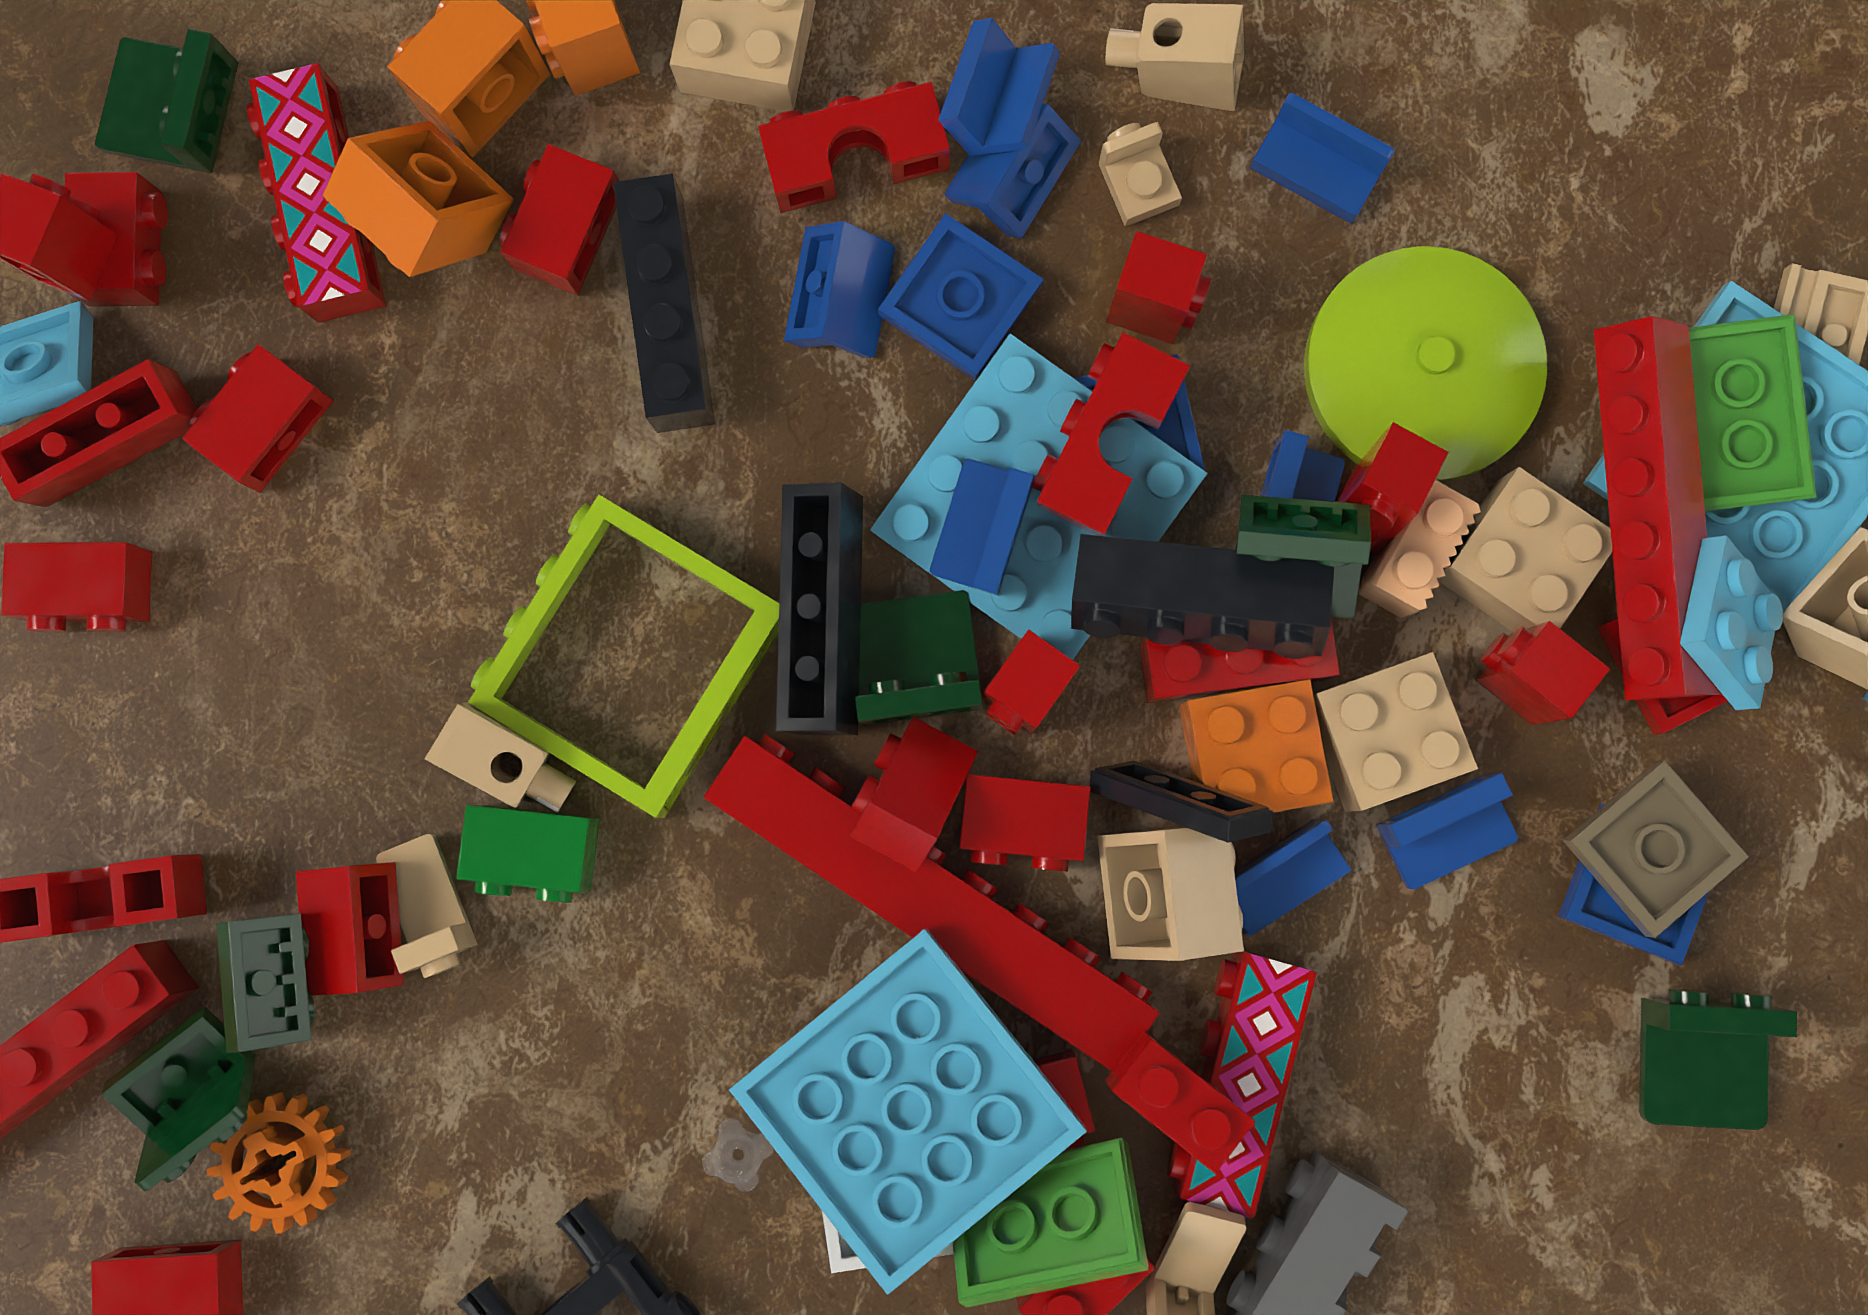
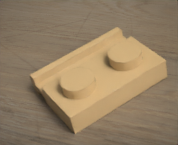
[1774,263,1868,365]

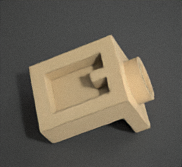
[1098,122,1182,227]

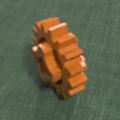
[207,1092,351,1234]

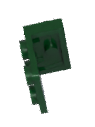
[1639,989,1797,1130]
[101,1006,256,1191]

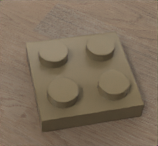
[1563,760,1749,938]

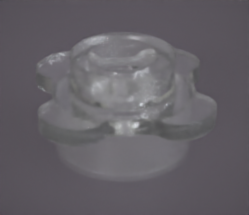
[702,1118,774,1192]

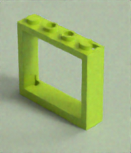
[468,494,779,818]

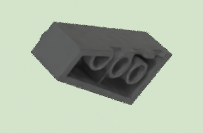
[1226,1149,1409,1315]

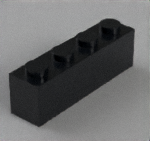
[613,173,715,433]
[776,482,863,735]
[1071,534,1334,659]

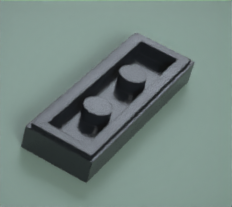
[1090,761,1273,843]

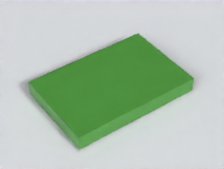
[1689,314,1817,512]
[953,1137,1149,1308]

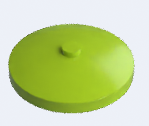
[1304,246,1547,483]

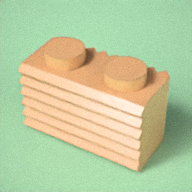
[1358,480,1481,618]

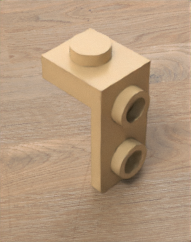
[376,834,478,979]
[1146,1202,1246,1315]

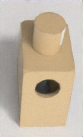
[1105,3,1244,111]
[425,702,576,813]

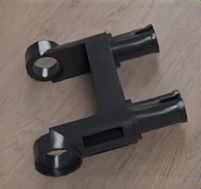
[457,1197,701,1315]

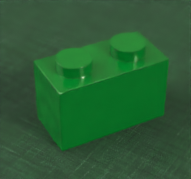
[456,805,600,903]

